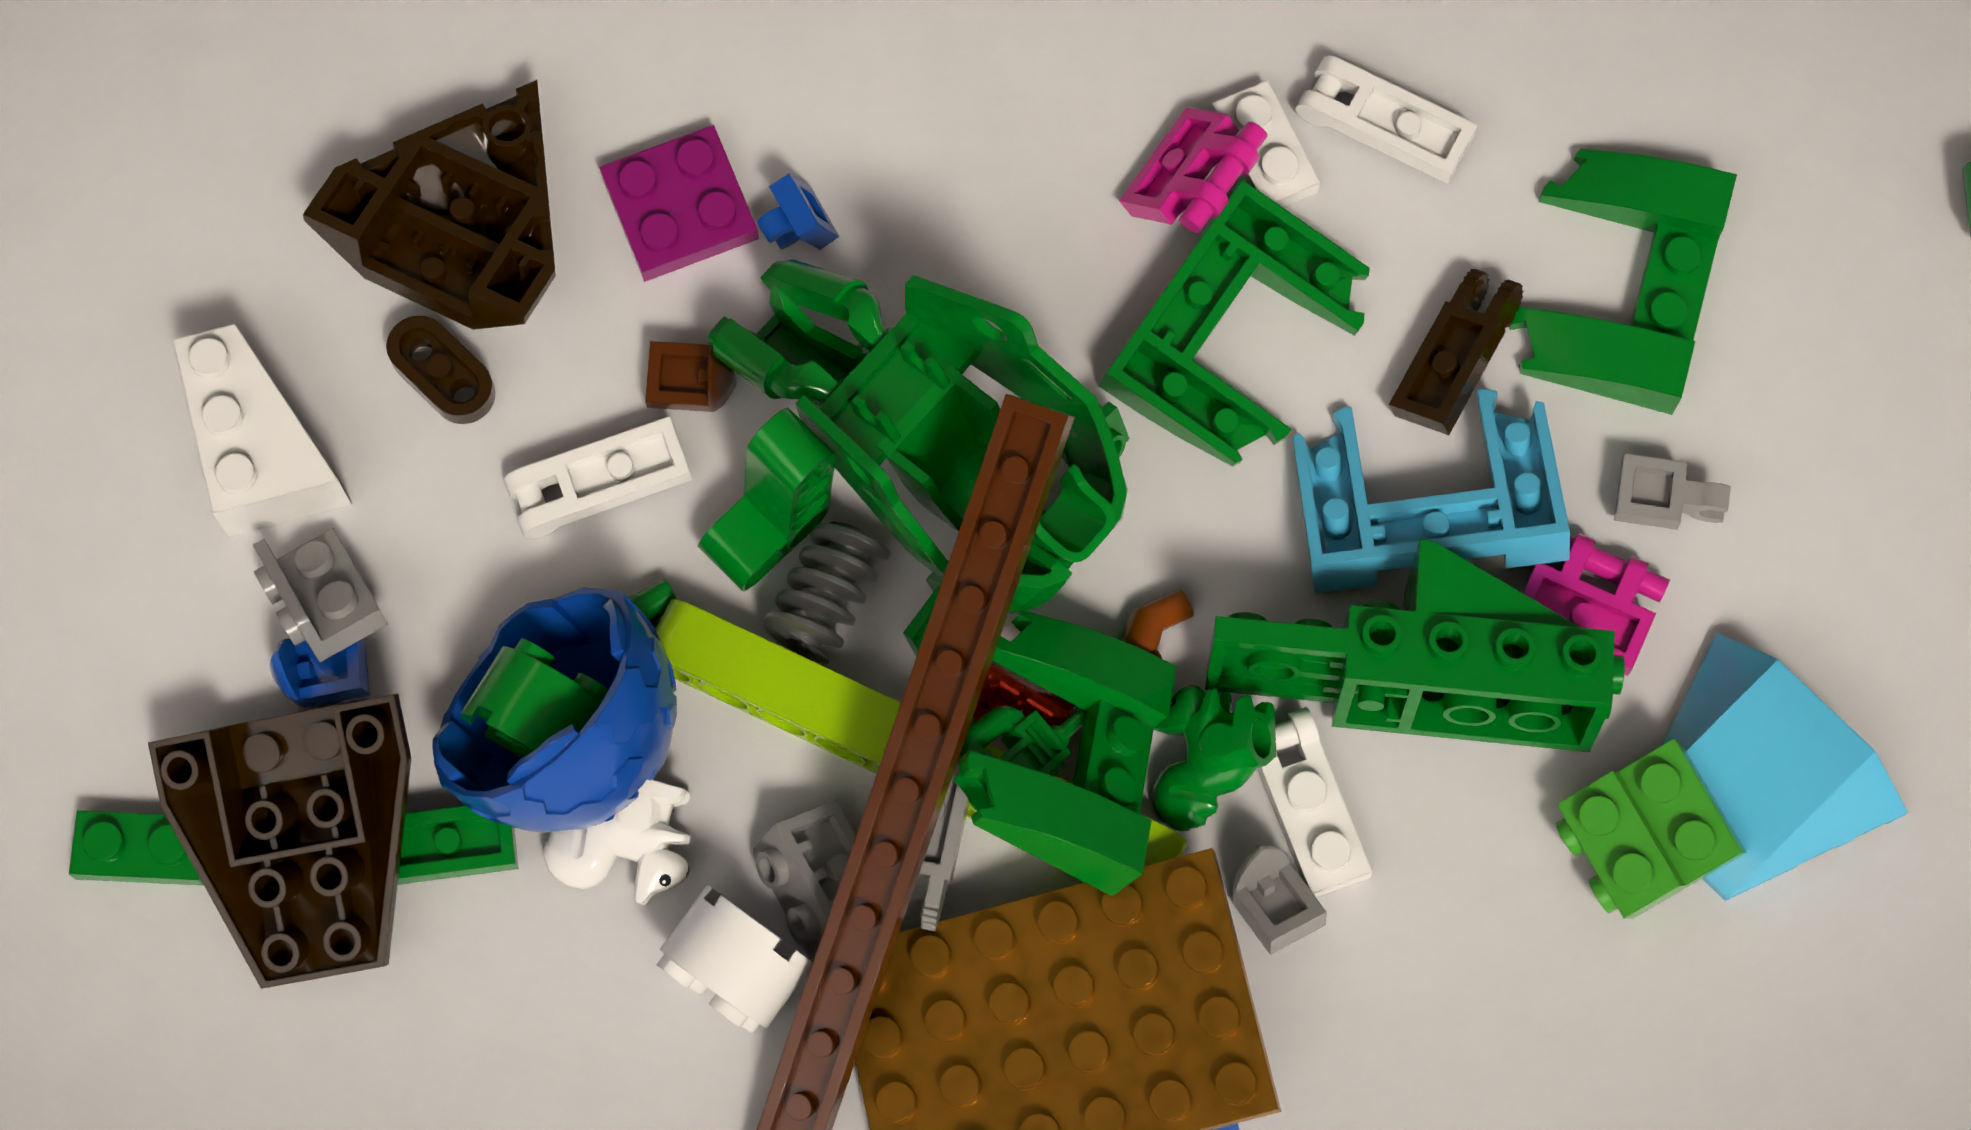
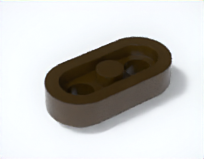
[386,316,495,424]

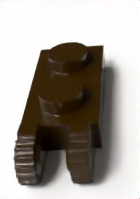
[1389,268,1524,435]

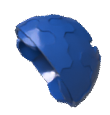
[432,587,677,833]

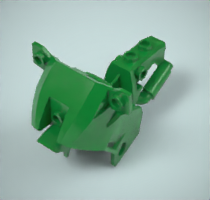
[708,259,1130,657]

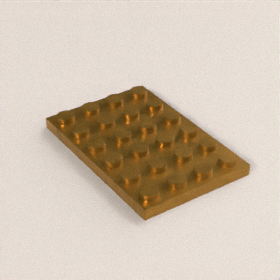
[855,848,1282,1130]

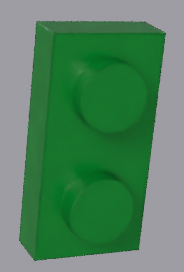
[398,806,519,885]
[69,810,204,886]

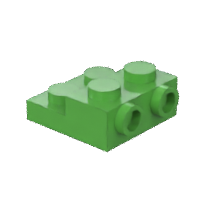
[1555,738,1747,919]

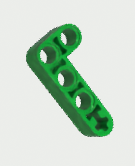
[697,407,836,592]

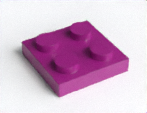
[599,125,759,282]

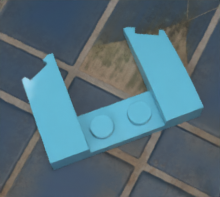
[1293,389,1570,594]

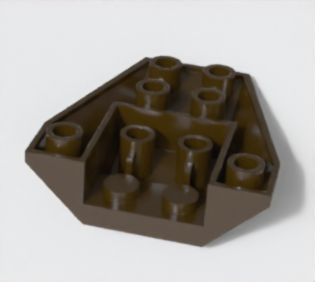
[148,693,412,989]

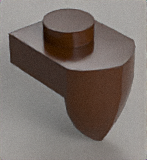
[645,341,737,412]

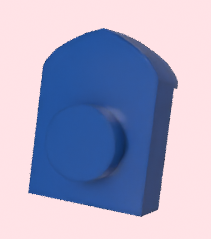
[270,638,370,708]

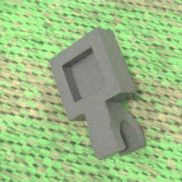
[1614,453,1731,530]

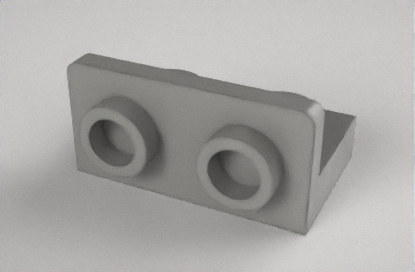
[253,528,388,662]
[753,799,857,961]

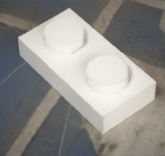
[1212,80,1320,207]

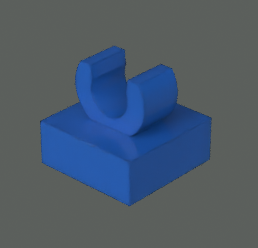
[757,173,840,250]

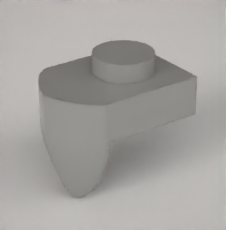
[1232,845,1327,955]

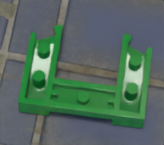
[1509,149,1737,415]
[1098,180,1370,467]
[958,611,1177,897]

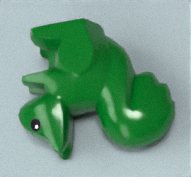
[1153,685,1276,831]

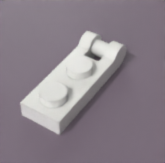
[1295,55,1478,184]
[504,416,692,539]
[1258,707,1373,897]

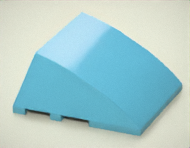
[1661,632,1908,901]

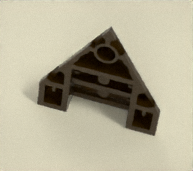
[303,80,556,330]

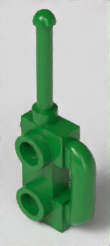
[953,706,1086,811]

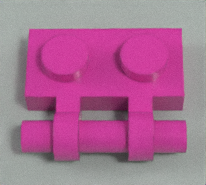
[1119,107,1268,233]
[1523,533,1670,676]

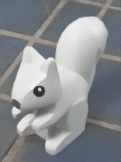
[544,780,691,905]

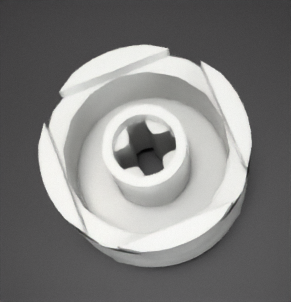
[656,884,813,1034]

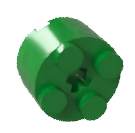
[460,638,608,759]

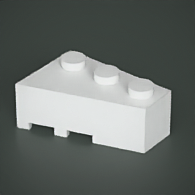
[173,324,352,537]

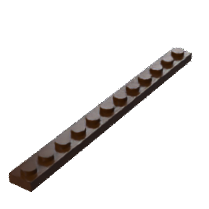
[756,394,1075,1130]

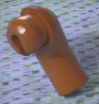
[1121,588,1194,659]

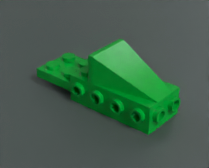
[1205,539,1625,752]

